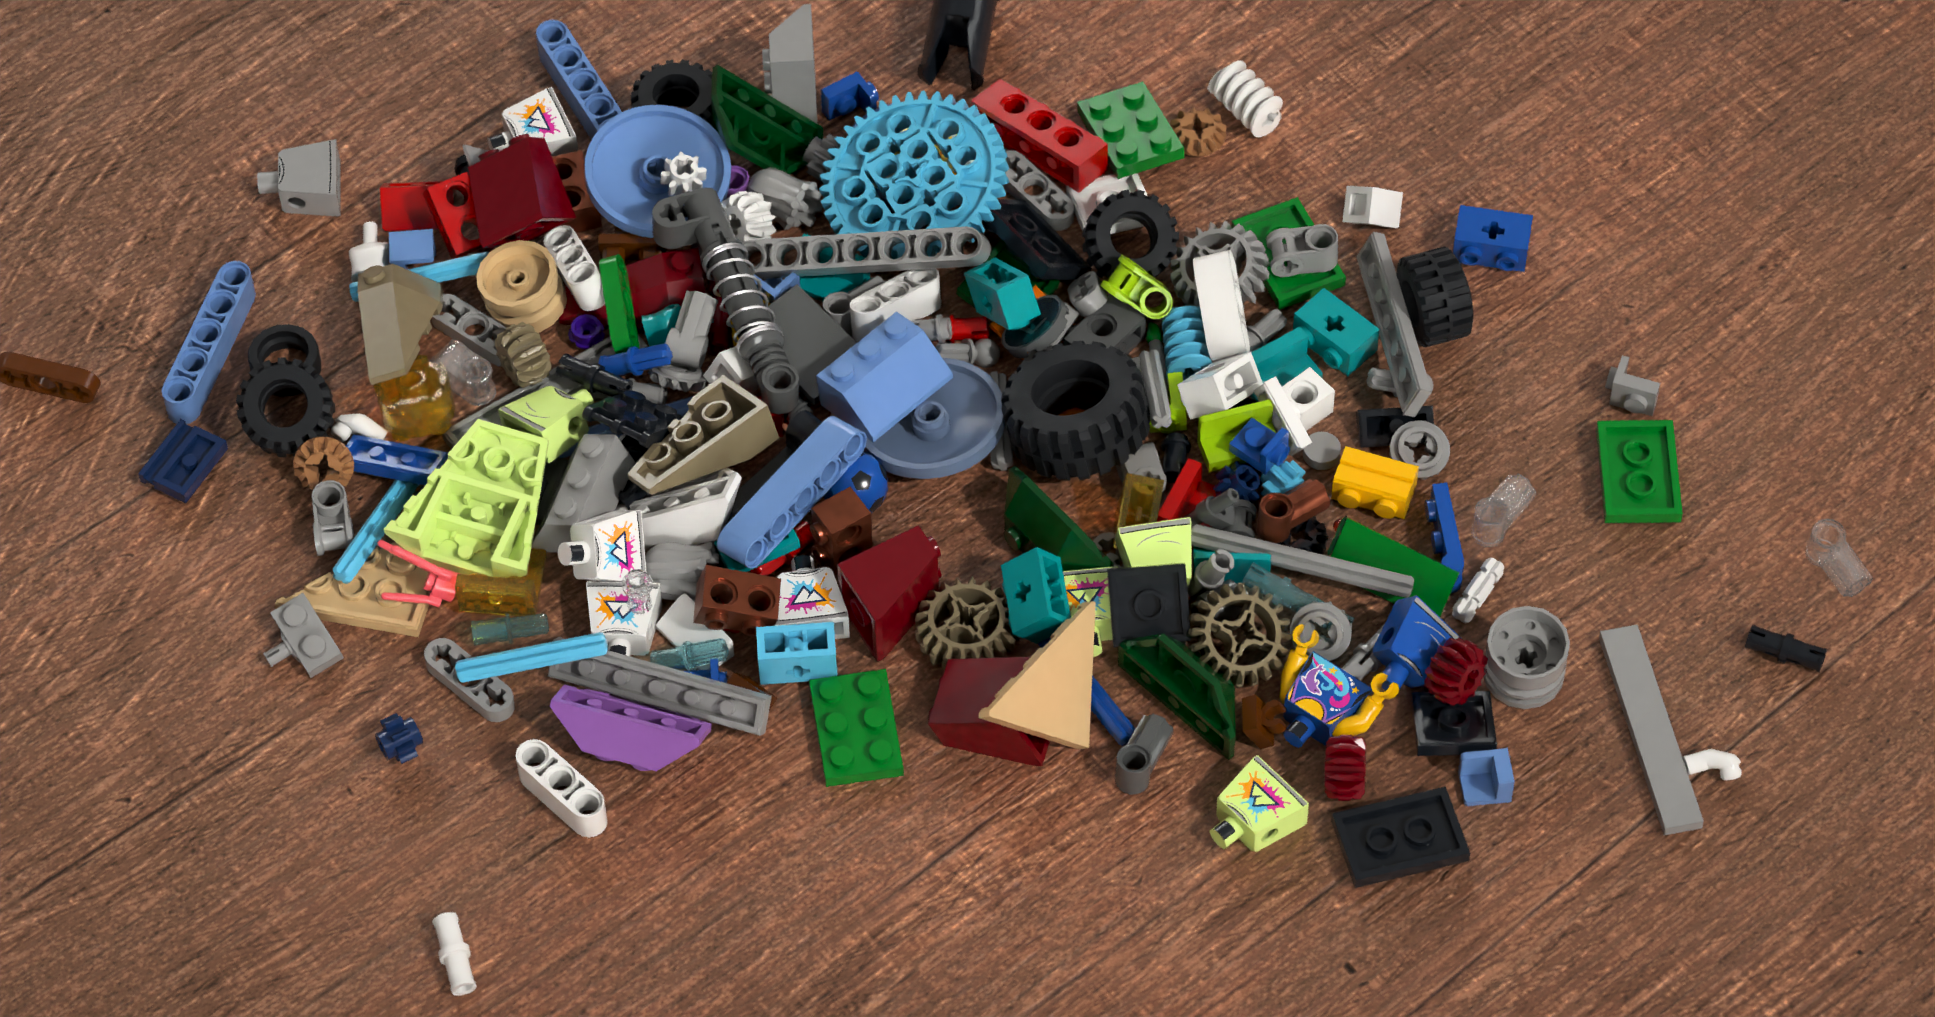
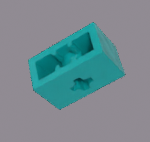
[964,257,1041,330]
[1293,288,1380,377]
[1001,547,1071,644]

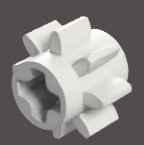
[660,152,707,196]

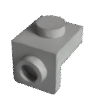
[1605,355,1660,416]

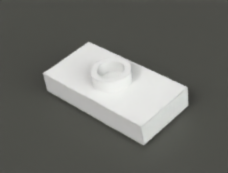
[1254,376,1312,456]

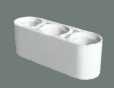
[543,225,605,311]
[1193,250,1250,361]
[850,269,941,342]
[515,739,607,837]

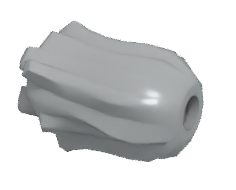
[747,167,823,230]
[645,541,720,602]

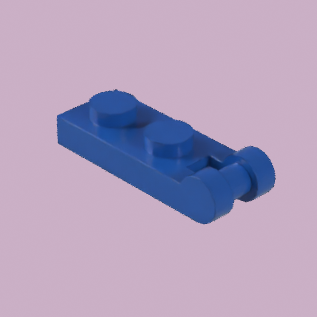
[1425,482,1464,593]

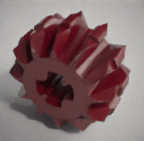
[1424,637,1488,706]
[1324,735,1366,801]

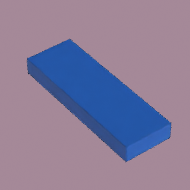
[345,434,449,485]

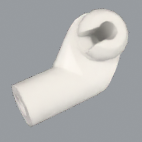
[331,413,389,442]
[1682,749,1742,781]

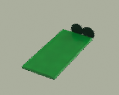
[1325,516,1459,617]

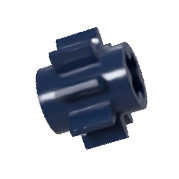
[1213,461,1262,503]
[375,713,423,764]

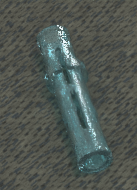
[1241,562,1355,630]

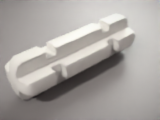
[1452,557,1504,623]

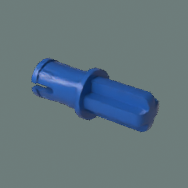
[599,343,673,376]

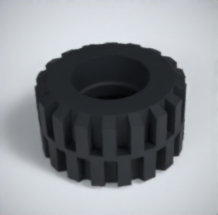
[631,60,714,128]
[1082,190,1179,278]
[1396,246,1473,348]
[236,357,335,457]

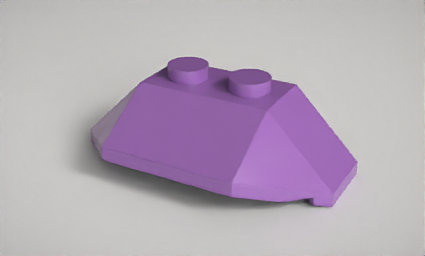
[550,685,712,771]

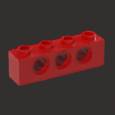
[971,79,1108,193]

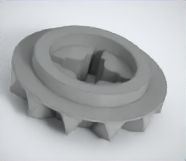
[648,362,708,392]
[1389,421,1450,480]
[1290,600,1352,661]

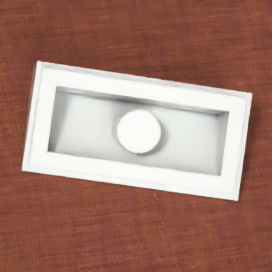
[655,593,734,670]

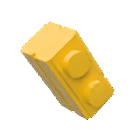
[1331,446,1419,519]

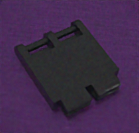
[582,390,683,448]

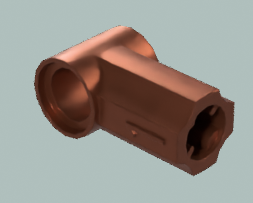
[1256,479,1330,543]

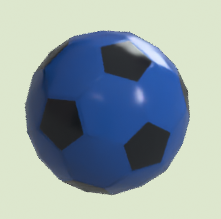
[823,452,888,513]

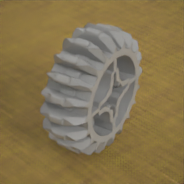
[1170,221,1270,308]

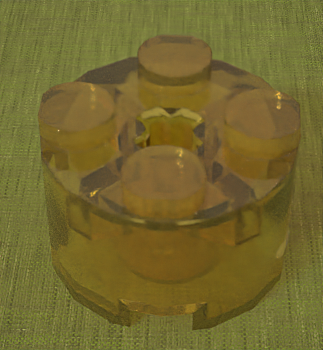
[373,355,456,442]

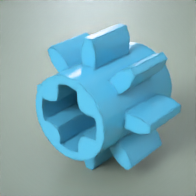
[1260,460,1306,497]

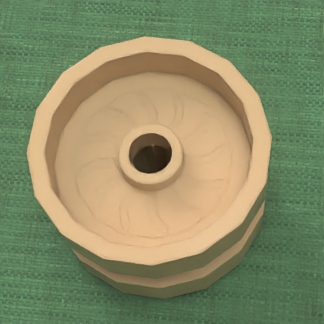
[476,240,567,333]

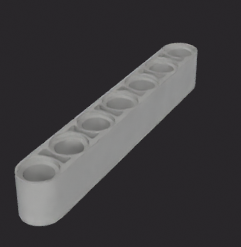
[743,226,991,279]

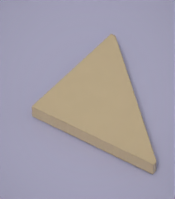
[275,542,429,637]
[979,601,1096,750]

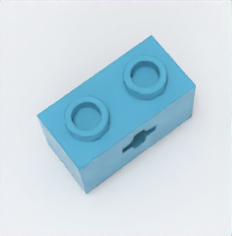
[756,622,837,685]

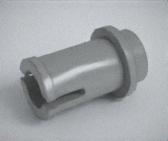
[911,314,952,344]

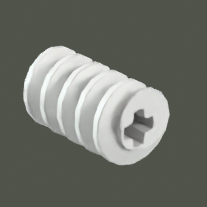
[1207,60,1283,137]

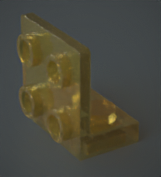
[455,548,547,618]

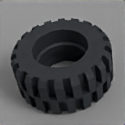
[1001,341,1151,481]

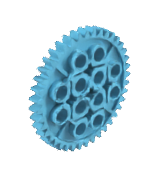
[819,91,1009,259]

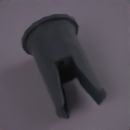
[917,0,999,91]

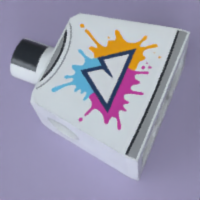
[487,87,578,157]
[558,510,647,583]
[775,555,850,639]
[586,581,662,656]

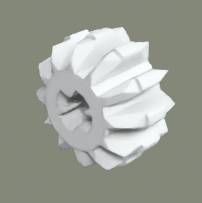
[721,191,777,242]

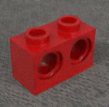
[423,172,483,259]

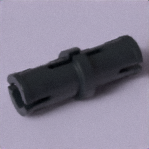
[556,353,633,397]
[1745,624,1827,673]

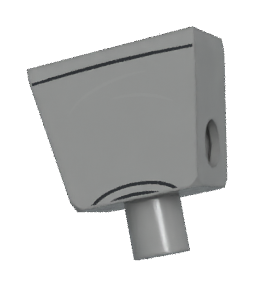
[257,140,341,216]

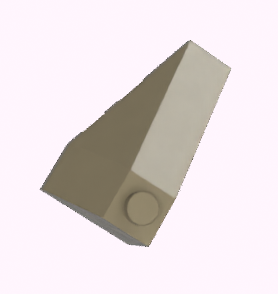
[357,264,443,385]
[627,375,779,495]

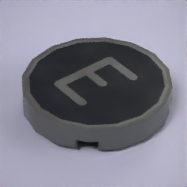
[1002,295,1069,358]

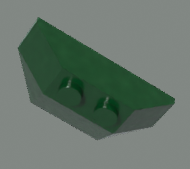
[711,64,823,174]
[1003,466,1114,571]
[1118,634,1236,760]

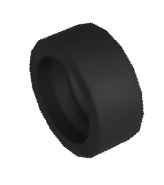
[248,324,321,397]

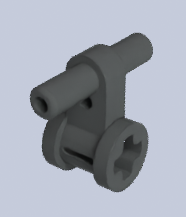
[1182,488,1256,538]

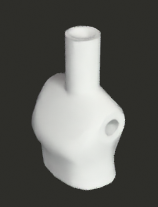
[349,222,390,282]

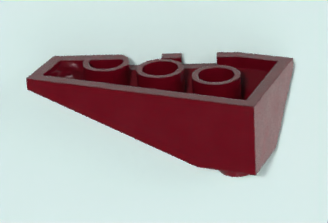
[559,248,705,334]

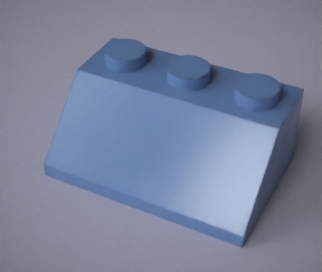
[816,311,953,442]

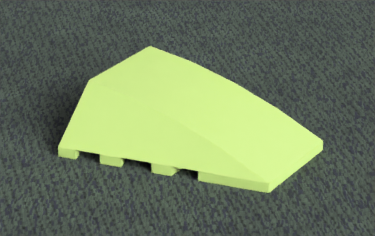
[384,419,549,585]

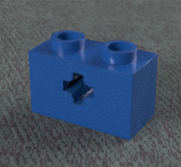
[1453,205,1533,272]

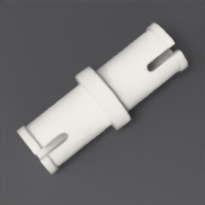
[432,912,477,996]

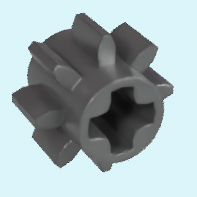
[803,134,839,181]

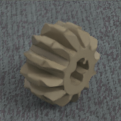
[495,322,552,388]

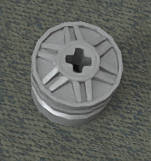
[1484,606,1570,709]

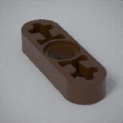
[0,352,101,403]

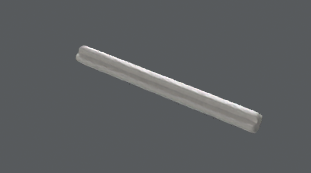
[1191,524,1414,598]

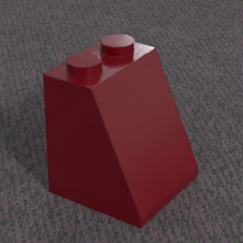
[468,134,576,248]
[837,525,942,662]
[928,657,1050,766]

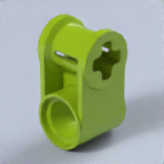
[1100,254,1173,319]

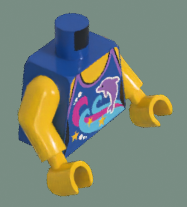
[1279,624,1399,748]

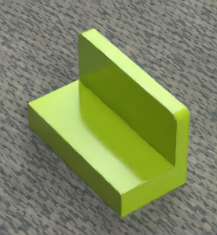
[1197,400,1276,472]

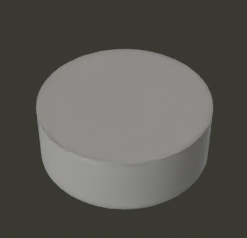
[1303,432,1341,470]

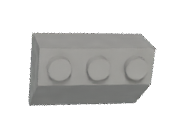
[762,4,818,124]
[531,434,636,553]

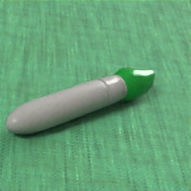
[1146,322,1168,396]

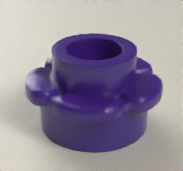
[568,314,605,349]

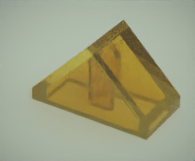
[1113,473,1164,550]

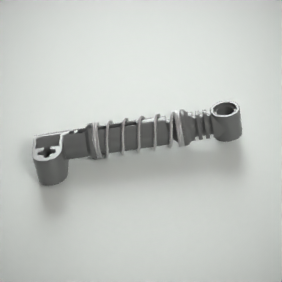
[652,187,799,414]

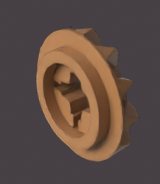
[1170,106,1226,156]
[293,437,354,489]

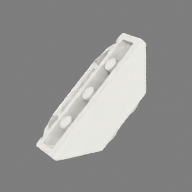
[615,468,741,551]

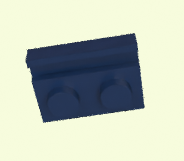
[138,419,228,503]

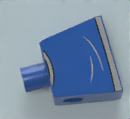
[1373,595,1462,691]

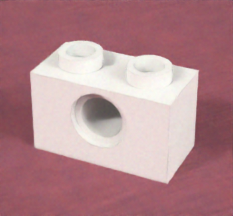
[1177,352,1263,420]

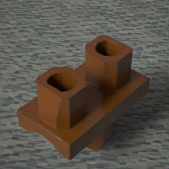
[598,227,667,263]

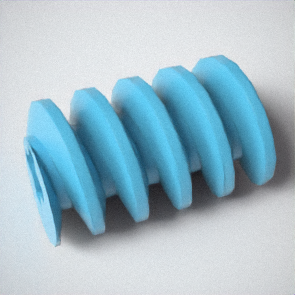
[1161,305,1212,381]

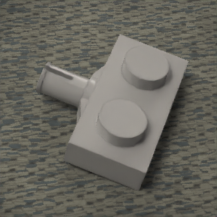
[263,593,344,678]

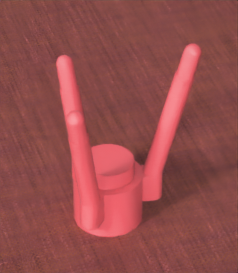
[377,540,461,608]

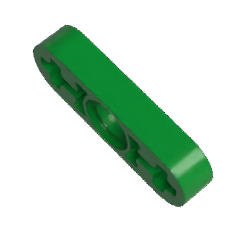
[599,254,639,354]

